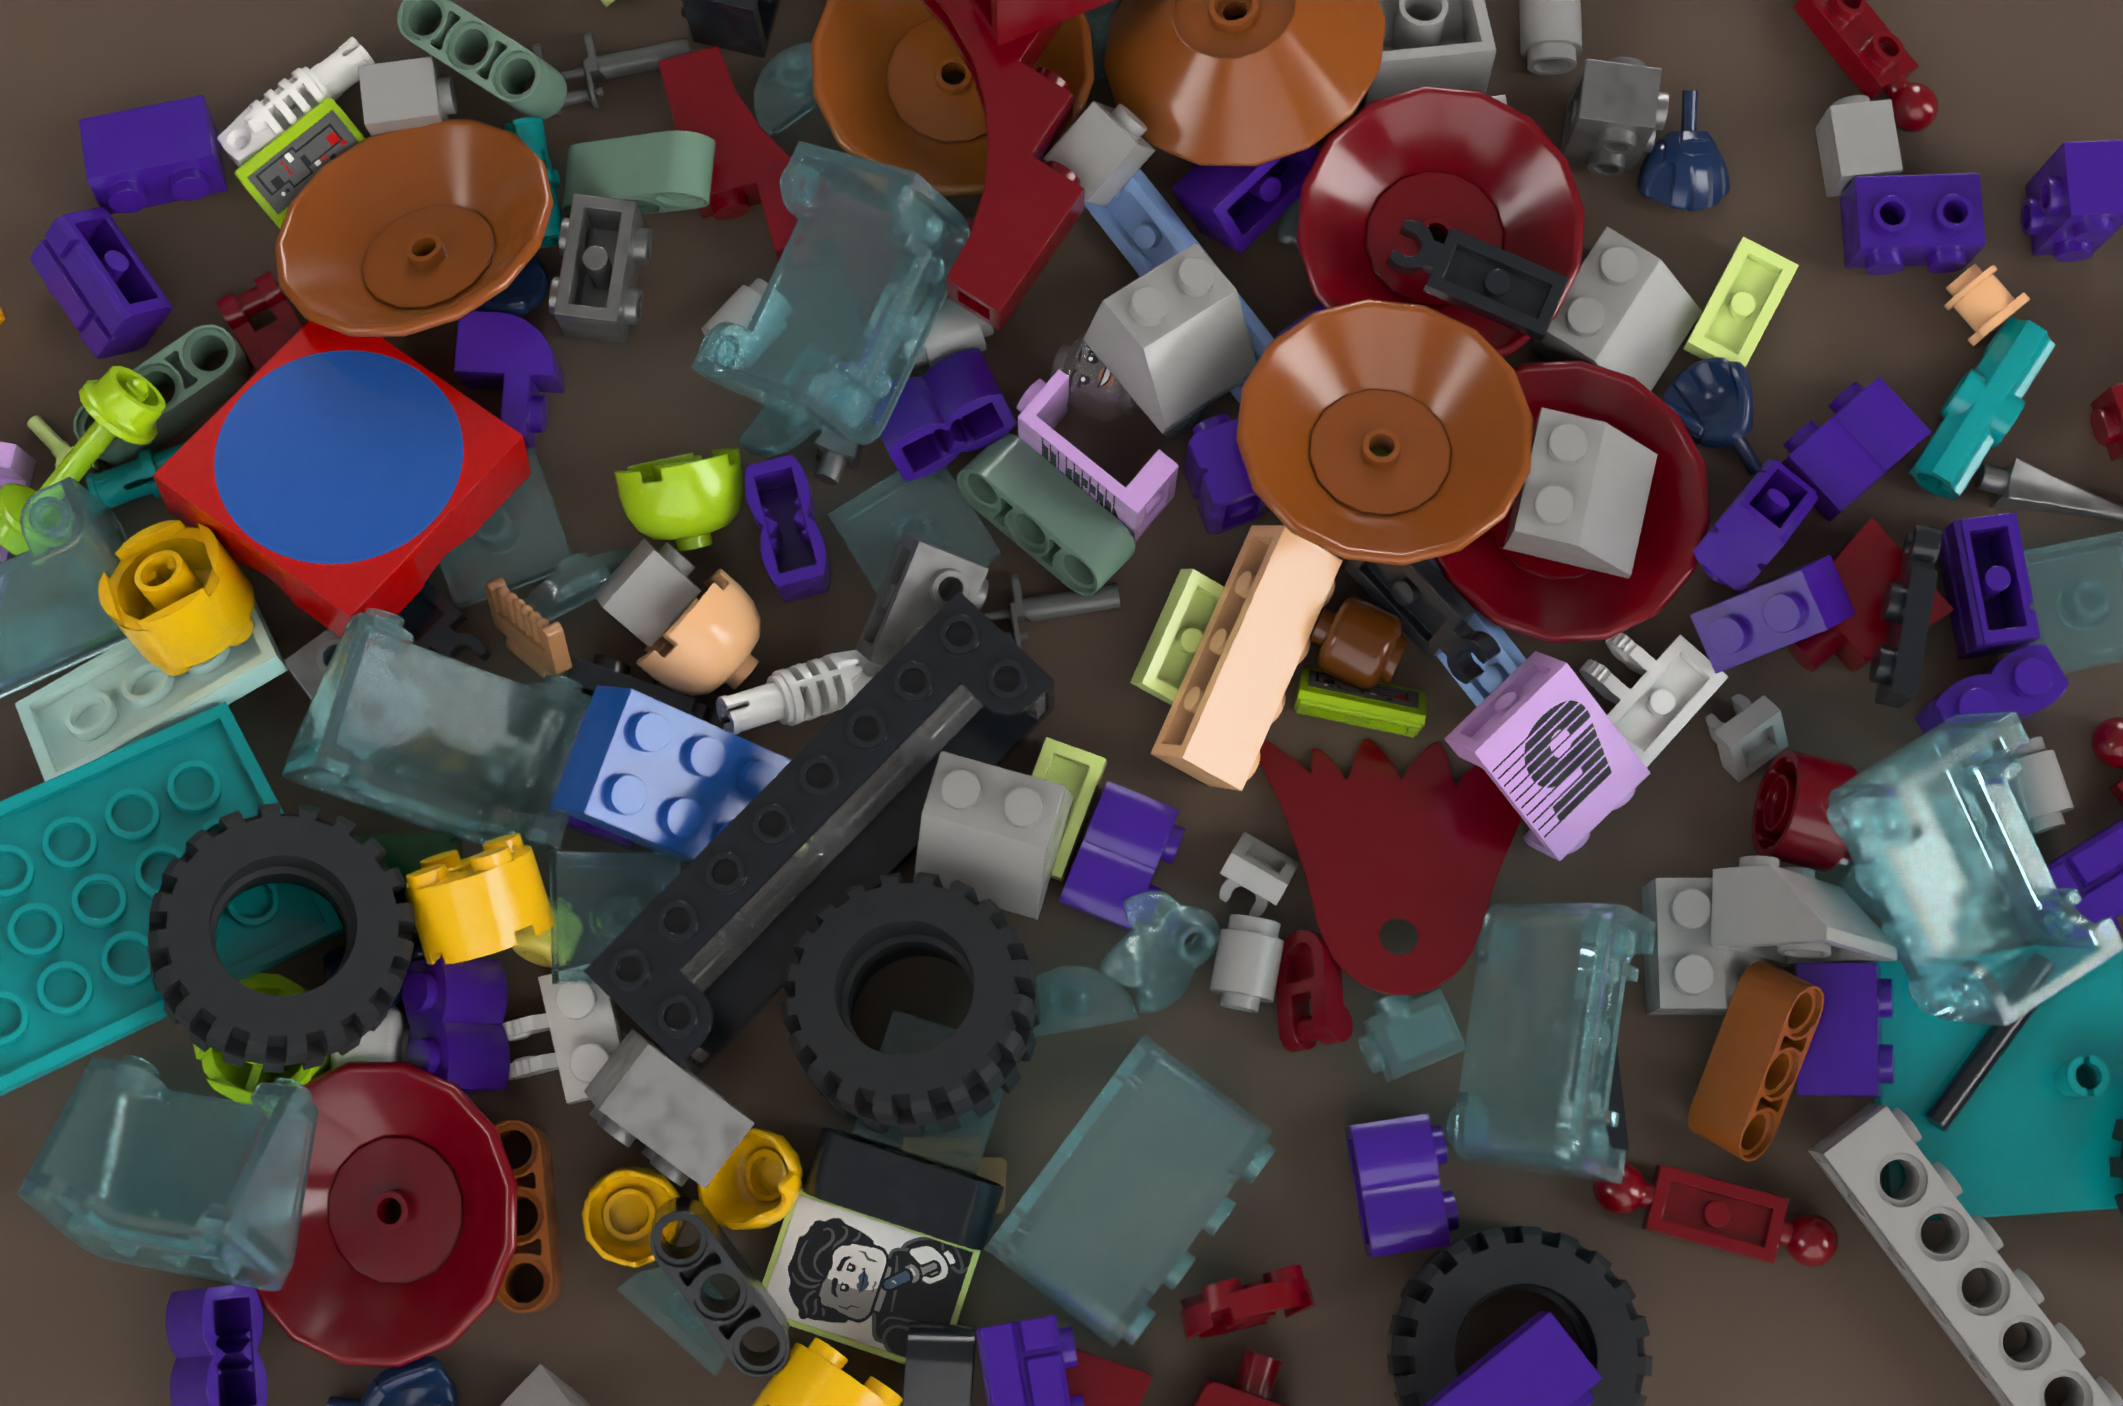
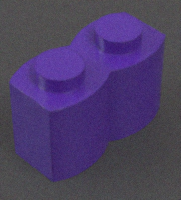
[867,348,1017,481]
[1781,377,1931,523]
[744,454,831,603]
[1915,644,2070,757]
[1059,781,1186,933]
[402,956,510,1094]
[1345,1113,1459,1258]
[165,1283,268,1406]

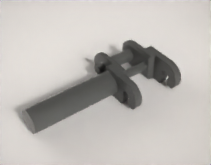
[533,31,691,117]
[983,571,1121,650]

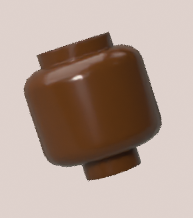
[1310,596,1410,691]

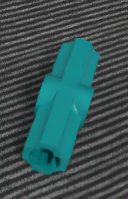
[1908,316,2056,501]

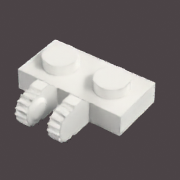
[1579,632,1728,767]
[502,964,622,1105]

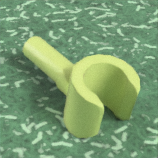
[27,415,99,487]

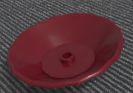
[1296,86,1585,357]
[1435,360,1711,643]
[235,1061,518,1367]

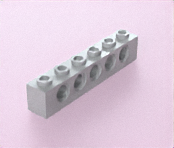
[1808,1103,2123,1406]

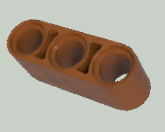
[1688,960,1824,1162]
[495,1120,563,1313]

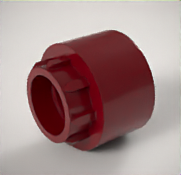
[1752,749,1877,872]

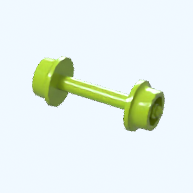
[0,366,166,562]

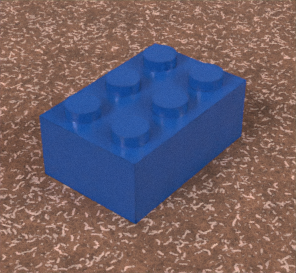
[550,685,791,865]

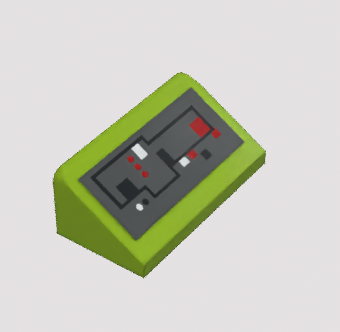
[234,97,366,229]
[1293,667,1426,738]

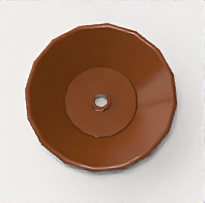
[811,0,1094,197]
[1103,0,1386,166]
[274,119,554,337]
[1236,299,1534,566]

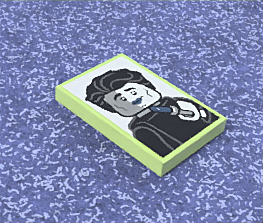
[762,1189,981,1364]

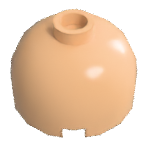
[636,569,761,696]

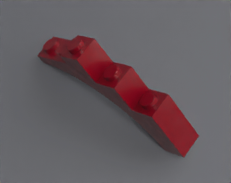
[920,0,1085,331]
[658,45,975,325]

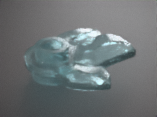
[1099,891,1220,1013]

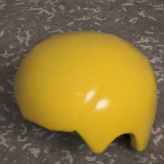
[697,1128,803,1230]
[581,1166,684,1268]

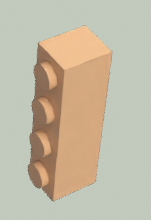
[1150,525,1343,791]

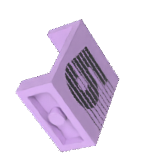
[1016,369,1179,542]
[1444,651,1650,861]

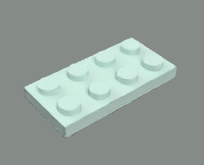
[15,598,288,782]

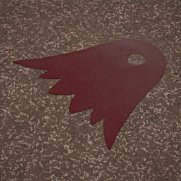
[1259,739,1522,996]

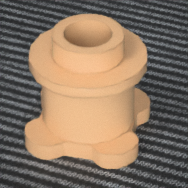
[1944,264,2030,347]

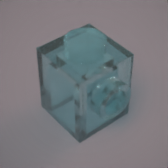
[1359,988,1467,1083]

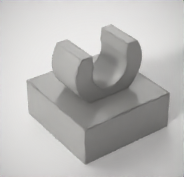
[1705,694,1789,782]
[1219,832,1300,917]

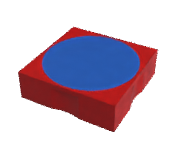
[153,321,531,652]

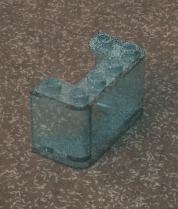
[1827,712,2123,1026]
[985,1034,1276,1348]

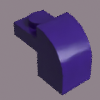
[454,311,565,452]

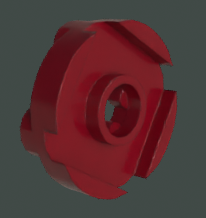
[1179,1265,1315,1340]

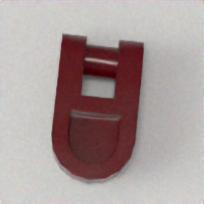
[215,271,304,372]
[1276,930,1353,1053]

